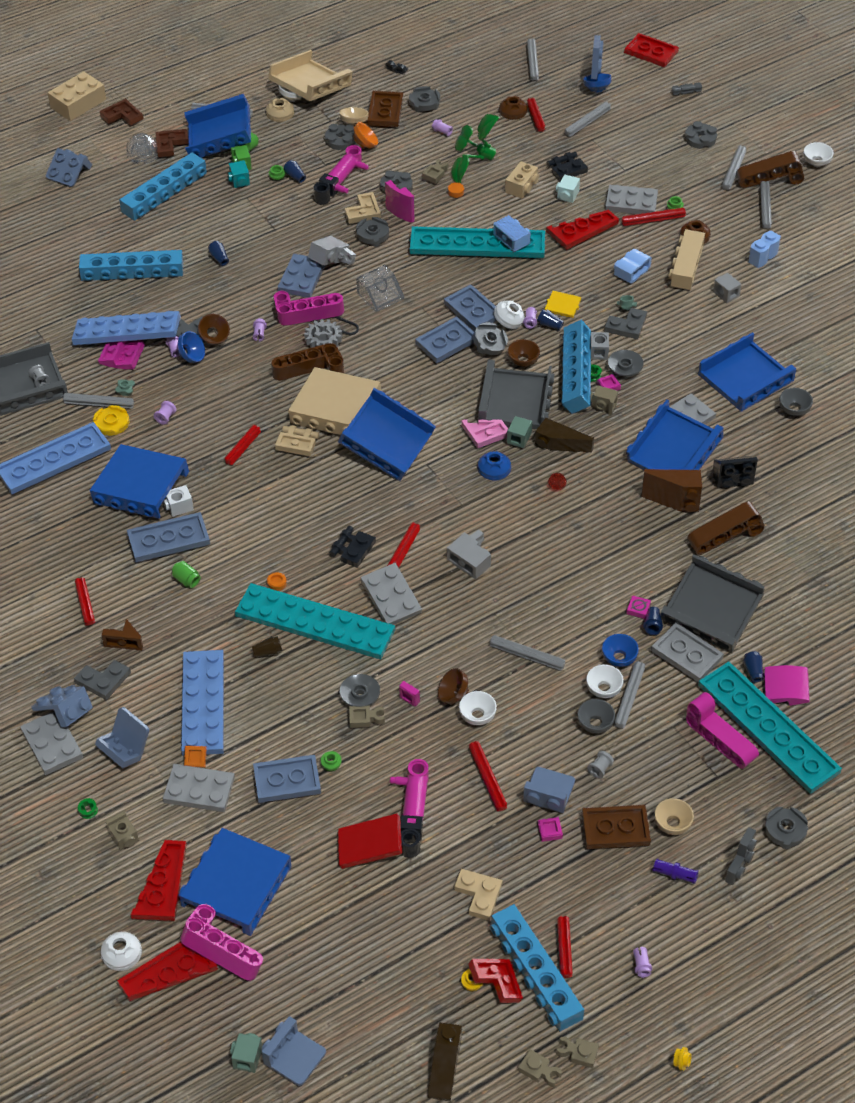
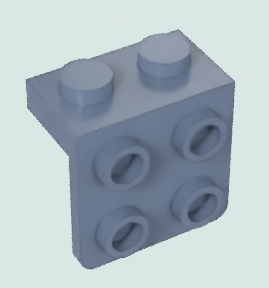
[46,148,92,187]
[31,685,93,727]
[95,707,149,768]
[523,767,575,813]
[261,1016,326,1086]

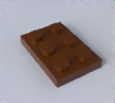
[367,91,404,127]
[582,805,651,849]

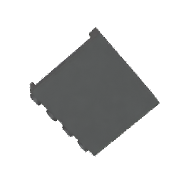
[0,342,68,416]
[479,360,555,429]
[661,554,765,653]

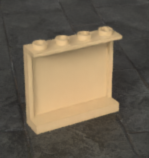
[268,50,353,101]
[288,367,381,435]

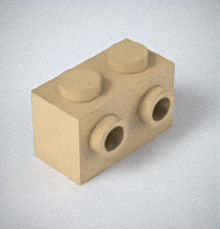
[505,161,539,199]

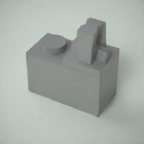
[308,236,356,265]
[447,530,491,580]

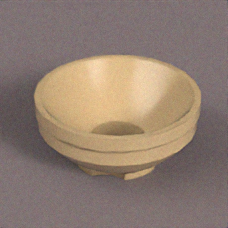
[266,98,295,122]
[340,107,368,126]
[655,798,694,835]

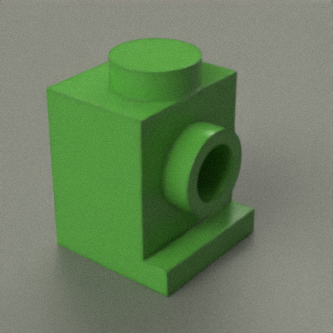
[231,145,252,170]

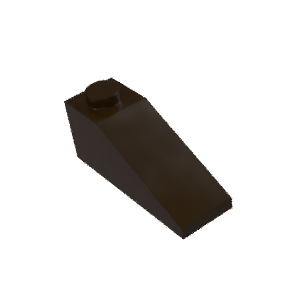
[535,418,594,453]
[428,1022,462,1102]

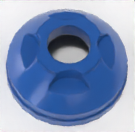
[583,73,611,92]
[177,331,205,363]
[478,451,511,481]
[602,634,639,667]

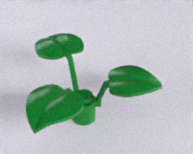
[451,114,500,183]

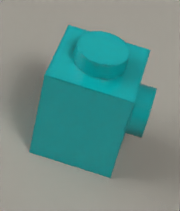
[227,160,250,188]

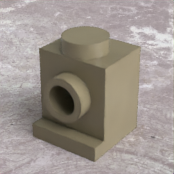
[590,386,618,416]
[105,811,139,850]

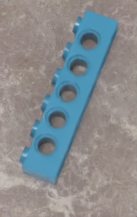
[119,153,207,221]
[79,250,184,281]
[561,319,591,414]
[490,904,584,1032]

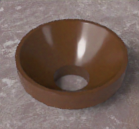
[499,96,527,120]
[680,220,711,244]
[198,314,230,345]
[508,339,540,367]
[438,668,469,704]

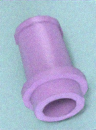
[432,119,453,136]
[523,307,537,329]
[253,318,267,341]
[166,336,180,357]
[633,947,653,977]

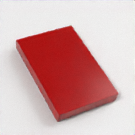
[624,33,679,68]
[338,813,402,869]

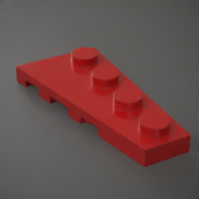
[546,210,619,250]
[131,840,187,921]
[117,941,218,1001]

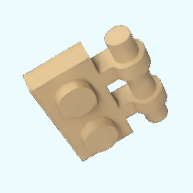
[275,425,319,457]

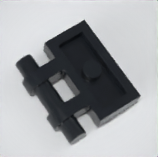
[546,152,588,182]
[329,526,376,568]

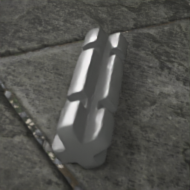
[671,82,702,95]

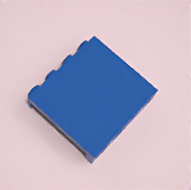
[185,94,251,158]
[698,332,796,412]
[338,388,436,481]
[626,399,723,470]
[90,444,189,519]
[179,828,292,936]

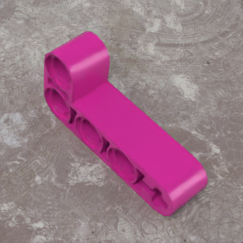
[274,291,344,326]
[686,692,759,769]
[180,904,263,980]

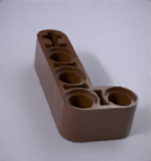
[736,151,804,188]
[271,343,344,381]
[687,501,764,555]

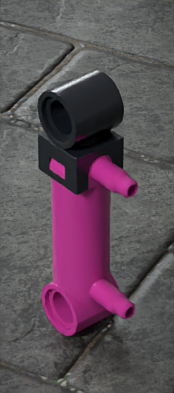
[314,145,369,205]
[390,759,429,858]

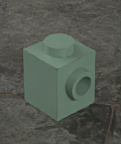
[507,416,532,448]
[230,1033,263,1073]

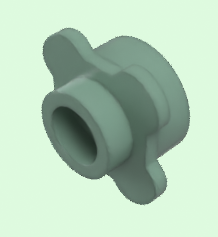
[617,295,637,310]
[115,379,135,396]

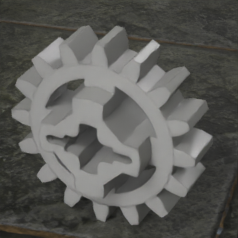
[304,319,342,348]

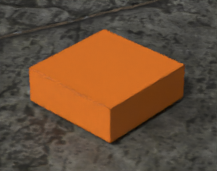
[184,746,207,767]

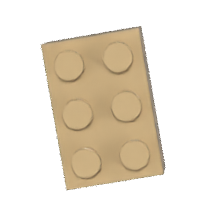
[48,71,106,121]

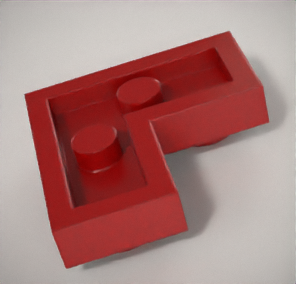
[468,959,523,1003]

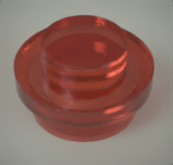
[548,473,567,490]

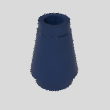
[283,160,306,183]
[208,241,229,266]
[537,309,564,331]
[643,607,663,635]
[743,651,763,683]

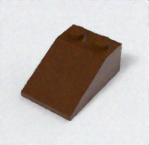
[641,469,702,512]

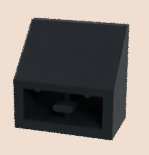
[712,456,758,488]

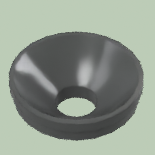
[779,388,813,416]
[578,699,615,733]

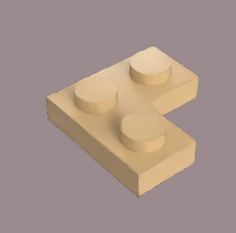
[345,192,381,224]
[455,869,503,921]

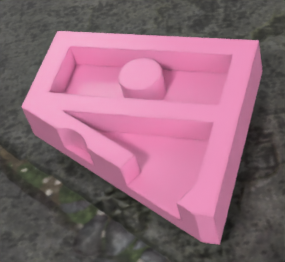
[461,420,508,449]

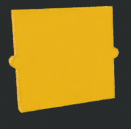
[544,291,581,318]

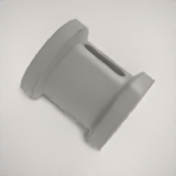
[29,365,50,387]
[587,751,614,779]

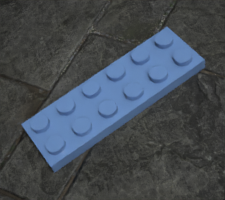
[72,311,181,345]
[0,422,111,494]
[182,650,224,756]

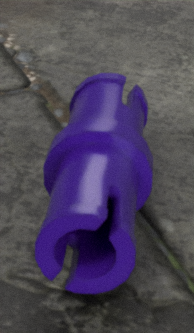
[653,859,699,884]

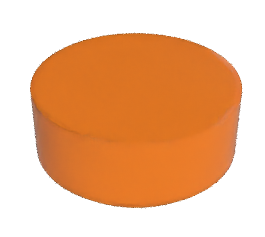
[448,183,464,198]
[267,572,287,591]

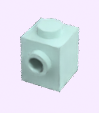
[556,175,580,203]

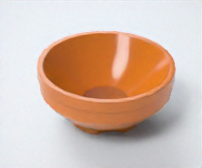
[353,122,378,148]

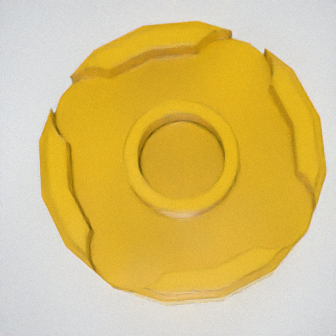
[93,405,130,436]

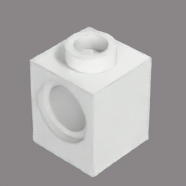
[163,485,194,517]

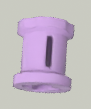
[153,401,176,425]

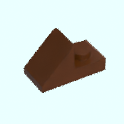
[101,619,143,651]

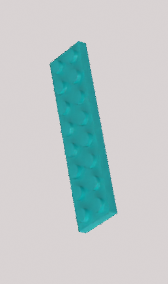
[410,226,545,258]
[235,583,395,660]
[698,661,842,794]

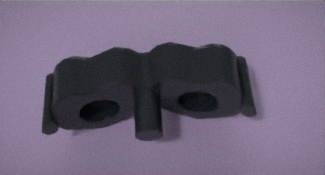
[385,60,408,75]

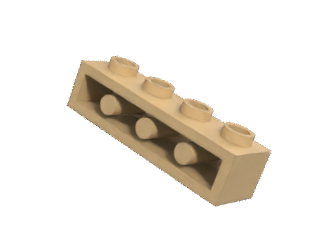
[669,229,705,290]

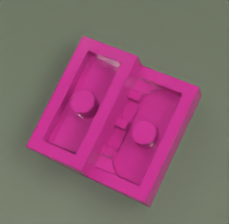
[385,180,415,223]
[98,340,145,369]
[765,665,810,706]

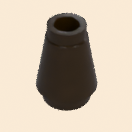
[252,636,283,658]

